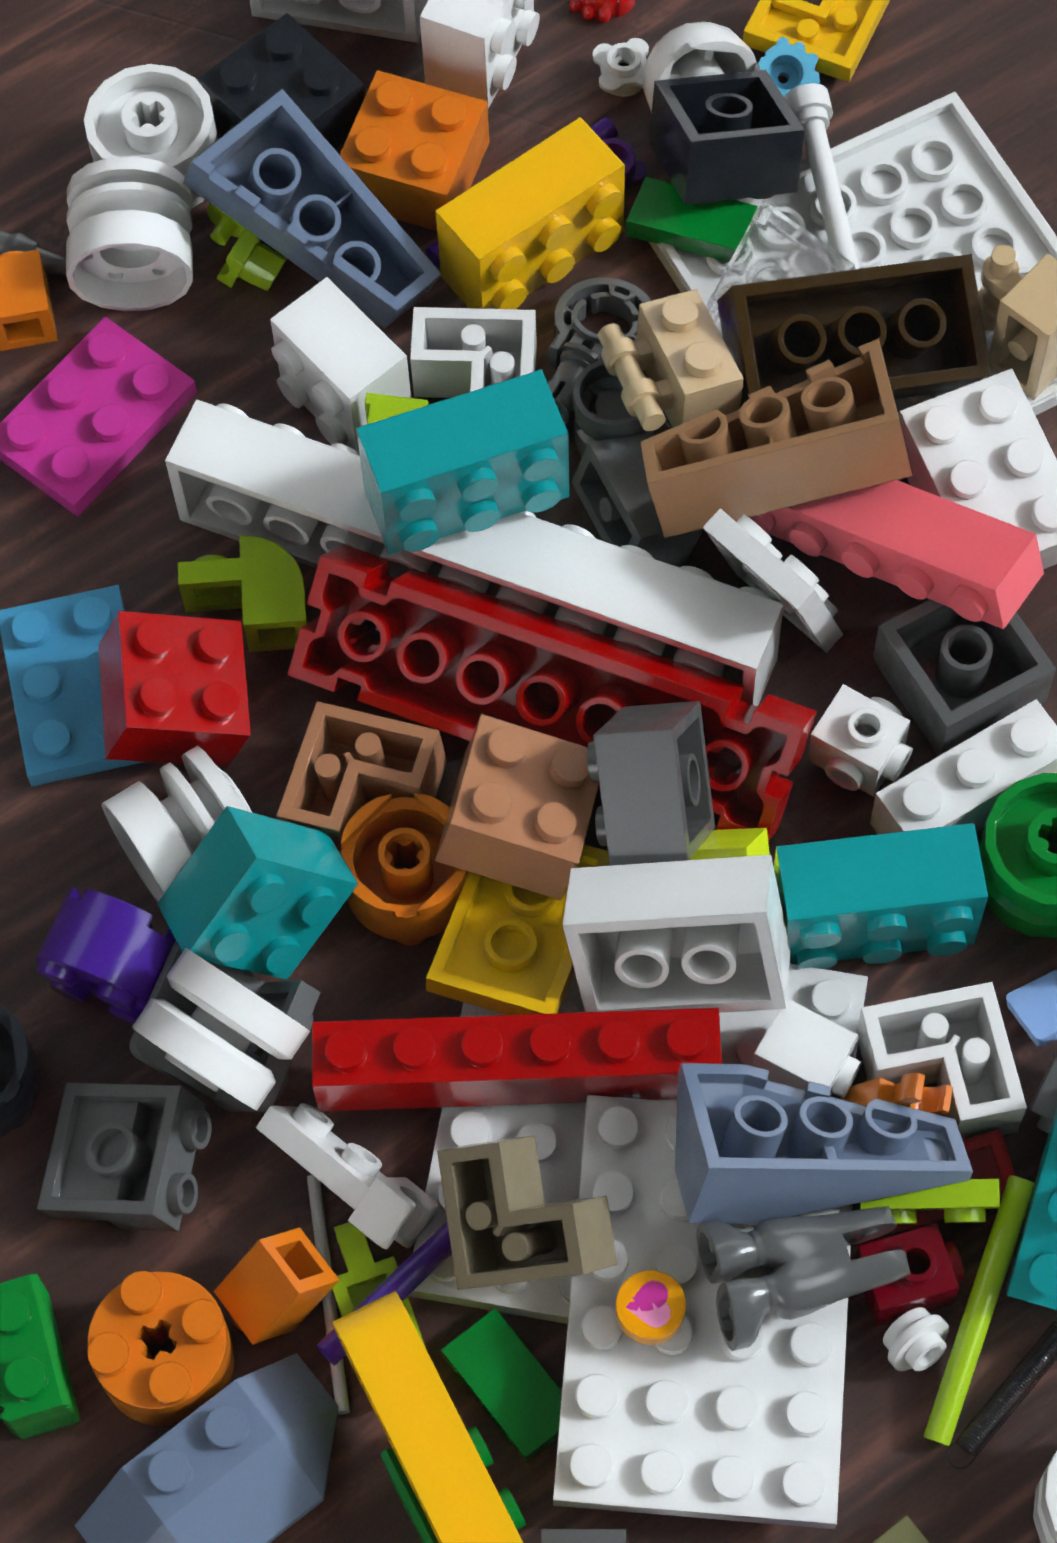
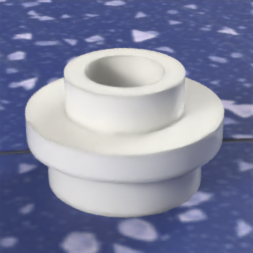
[883,1307,949,1371]

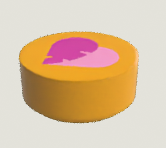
[616,1270,686,1345]

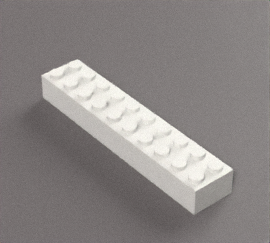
[165,399,783,706]

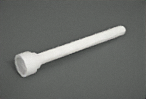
[784,83,860,272]

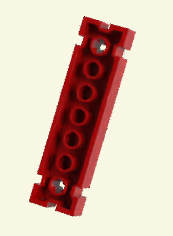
[287,544,817,842]

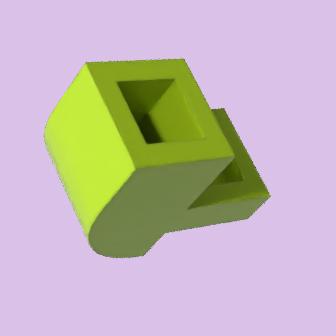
[178,535,310,652]

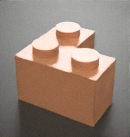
[276,701,447,853]

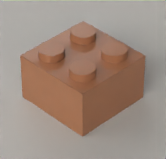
[435,714,599,900]

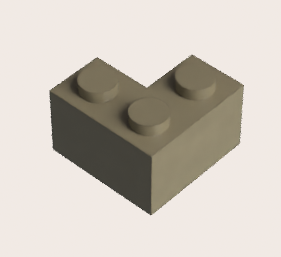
[437,1135,617,1290]

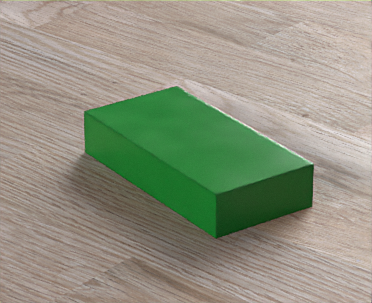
[626,177,758,266]
[441,1308,562,1463]

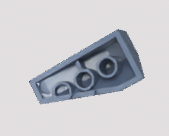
[675,1063,973,1224]

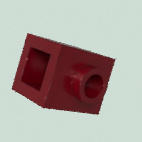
[855,1223,965,1328]

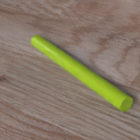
[923,1175,1035,1447]

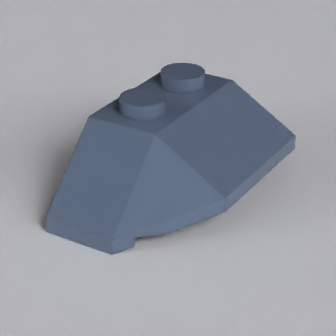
[74,1353,338,1543]

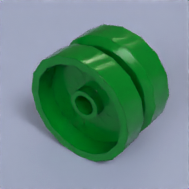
[979,773,1057,938]

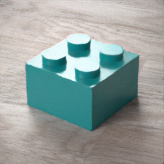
[157,806,358,980]

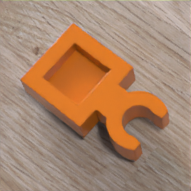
[838,1073,953,1116]

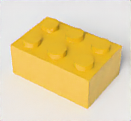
[436,117,625,309]

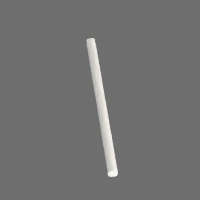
[307,1175,350,1414]

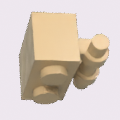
[978,245,1057,400]
[597,289,744,431]

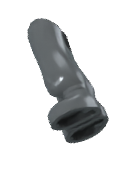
[697,1206,911,1351]

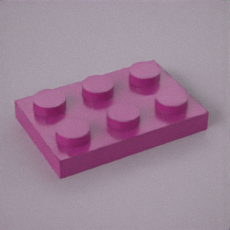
[0,317,198,517]

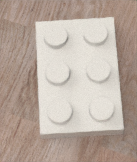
[703,508,843,653]

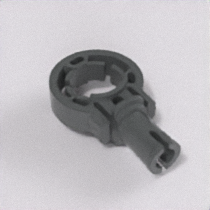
[546,277,651,424]

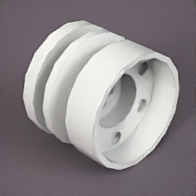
[66,156,193,311]
[101,746,252,902]

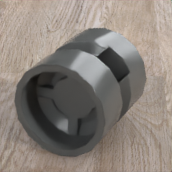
[573,360,653,456]

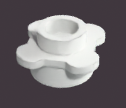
[593,38,649,97]

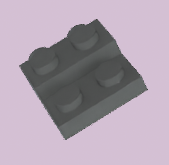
[37,1083,212,1232]

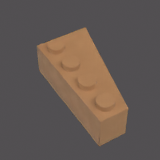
[640,338,913,538]

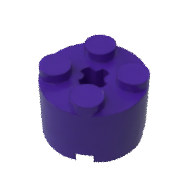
[36,887,176,1025]

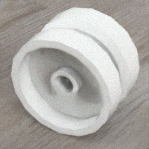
[84,64,218,208]
[132,948,310,1111]

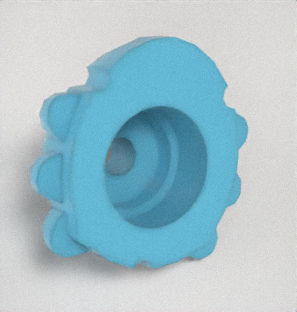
[758,37,820,97]

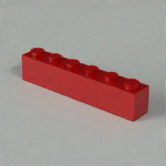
[312,1008,722,1112]

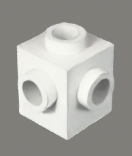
[807,684,913,797]

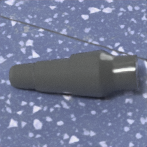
[0,230,67,277]

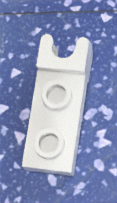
[256,1103,438,1249]

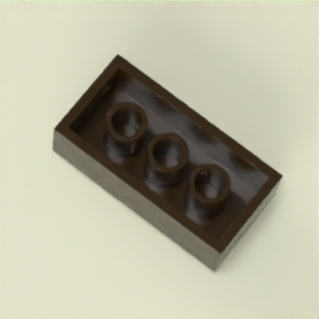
[717,254,992,408]

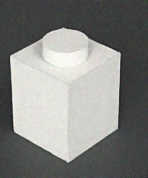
[753,998,862,1098]

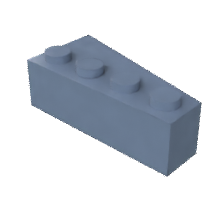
[183,89,441,329]

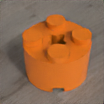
[340,793,469,946]
[87,1271,235,1427]

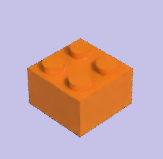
[340,70,490,231]

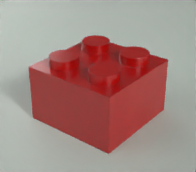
[98,611,251,767]

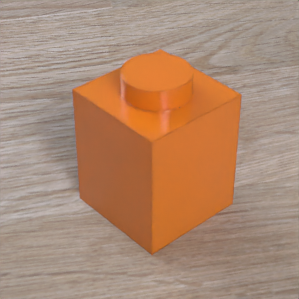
[0,249,58,351]
[213,1227,339,1345]

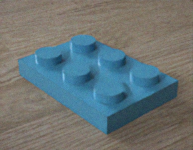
[0,585,142,787]

